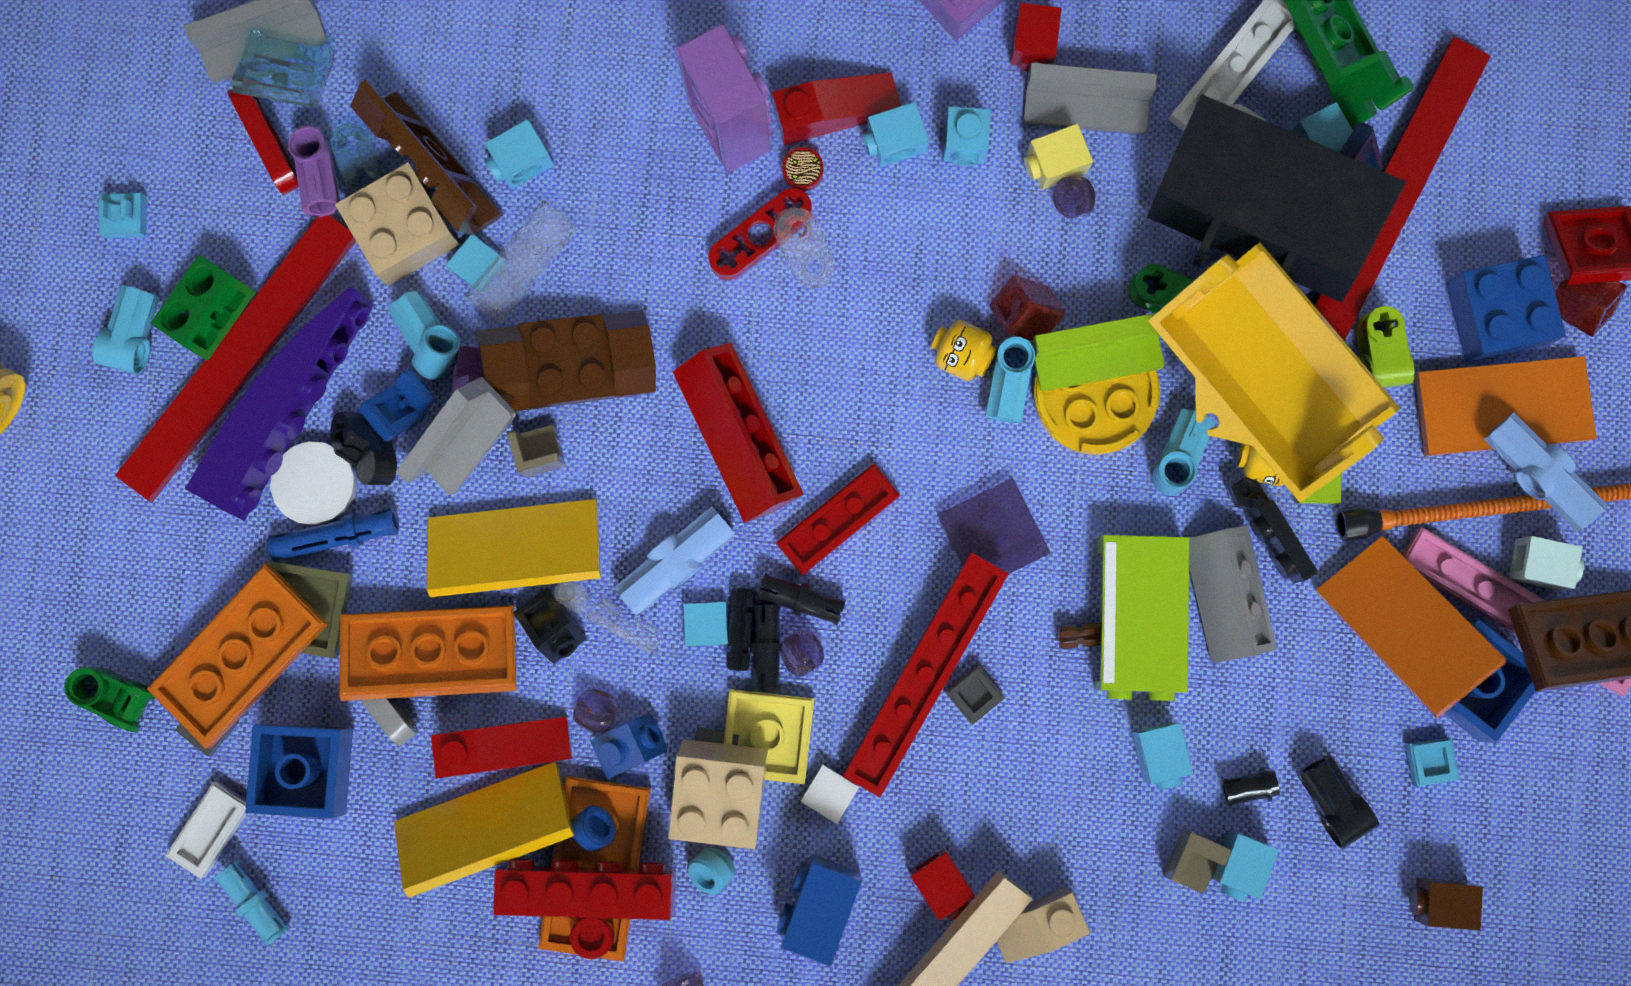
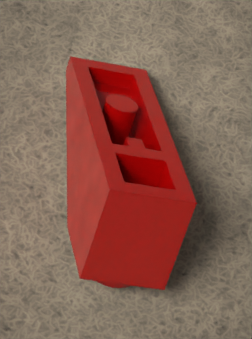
[772,72,901,146]
[431,716,573,779]

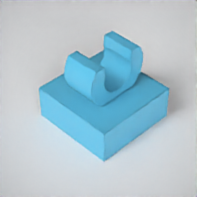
[98,193,147,238]

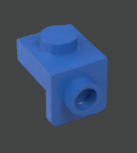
[359,369,435,442]
[590,713,667,780]

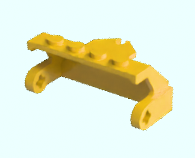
[1148,243,1400,503]

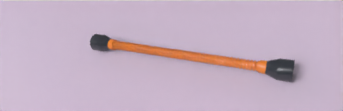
[1336,483,1631,541]

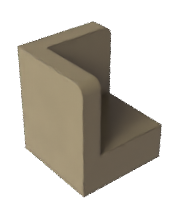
[507,424,566,478]
[1163,829,1232,893]

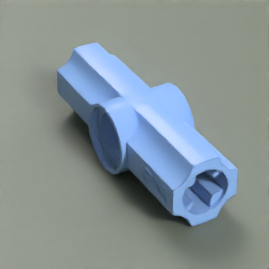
[1484,412,1608,532]
[614,506,735,616]

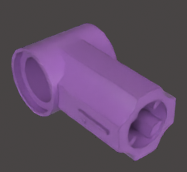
[288,126,340,217]

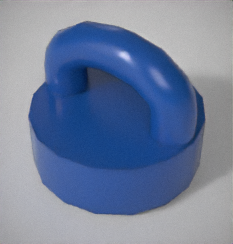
[571,805,616,852]

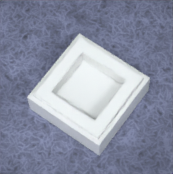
[800,764,859,824]

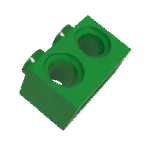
[150,254,256,361]

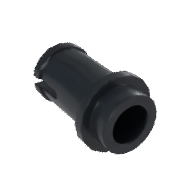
[1222,768,1280,806]

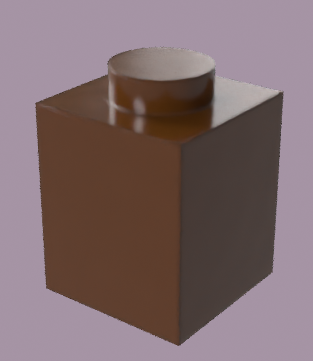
[1409,877,1483,931]

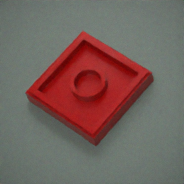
[1543,206,1631,285]

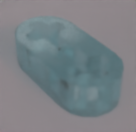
[330,123,385,194]

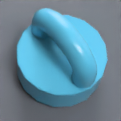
[687,847,735,895]

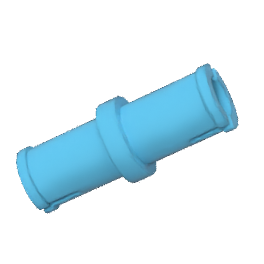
[213,861,290,947]

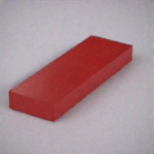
[776,463,900,576]

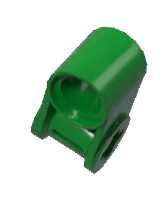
[1128,264,1196,313]
[64,667,155,733]

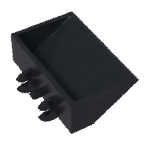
[1146,94,1407,303]

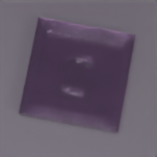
[937,478,1051,574]

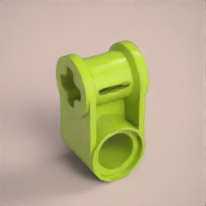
[1355,306,1415,388]

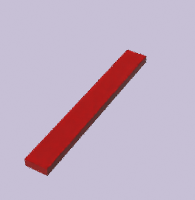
[1314,37,1491,341]
[115,215,356,502]

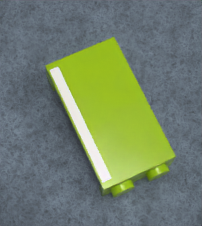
[1095,535,1189,701]

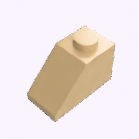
[996,887,1091,963]

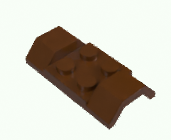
[350,79,504,235]
[475,311,656,411]

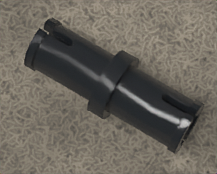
[757,573,846,625]
[750,605,784,692]

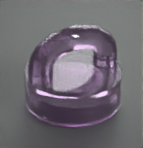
[1053,175,1095,218]
[780,629,824,677]
[573,689,618,733]

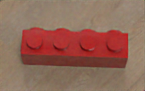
[672,343,804,523]
[493,858,676,920]

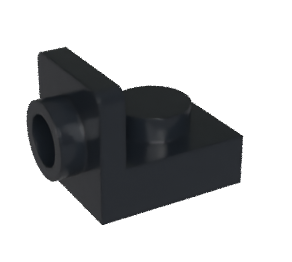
[513,587,586,663]

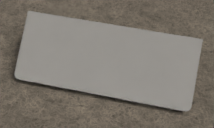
[184,0,328,83]
[1023,63,1157,135]
[396,377,516,495]
[1189,525,1277,663]

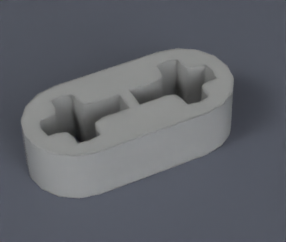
[360,698,418,747]

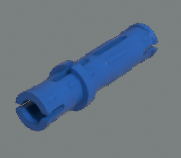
[267,507,399,562]

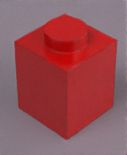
[1010,3,1062,72]
[908,848,976,921]

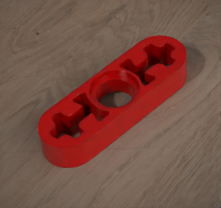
[227,81,299,195]
[708,188,812,280]

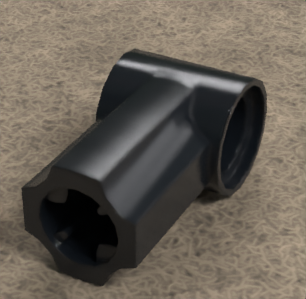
[1297,756,1379,849]

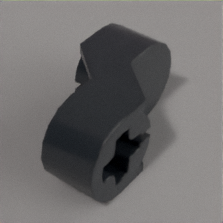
[330,412,397,486]

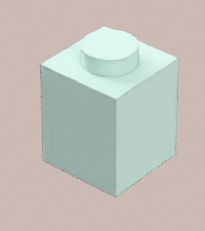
[1509,536,1584,591]

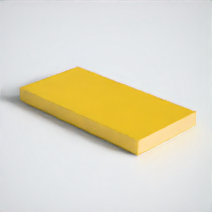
[427,499,601,597]
[394,761,574,898]

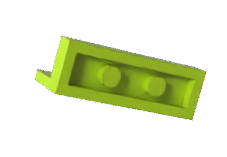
[1031,313,1165,392]

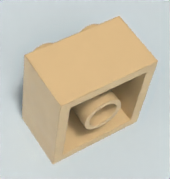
[335,162,460,286]
[669,739,768,849]

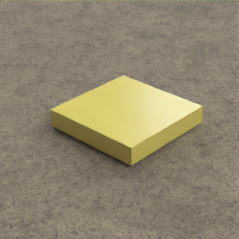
[723,689,814,784]

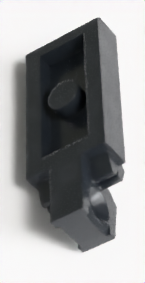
[1227,476,1318,584]

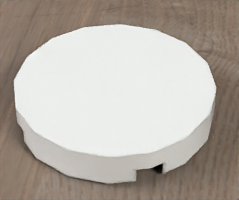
[270,441,358,526]

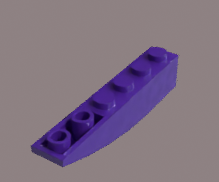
[184,287,374,521]

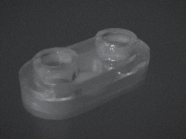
[774,207,835,288]

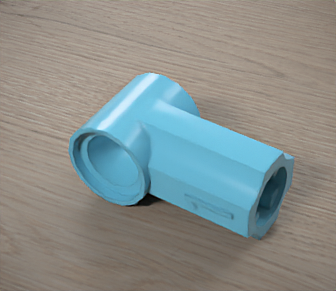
[92,286,160,375]
[388,290,460,379]
[985,337,1035,424]
[1151,408,1216,496]

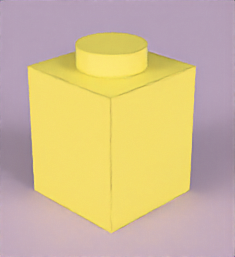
[1024,124,1093,190]

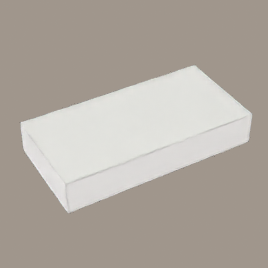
[165,781,247,879]

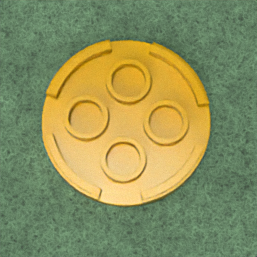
[1033,371,1160,455]

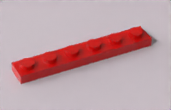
[843,552,1009,798]

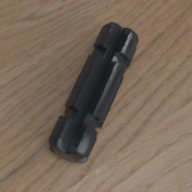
[726,588,754,671]

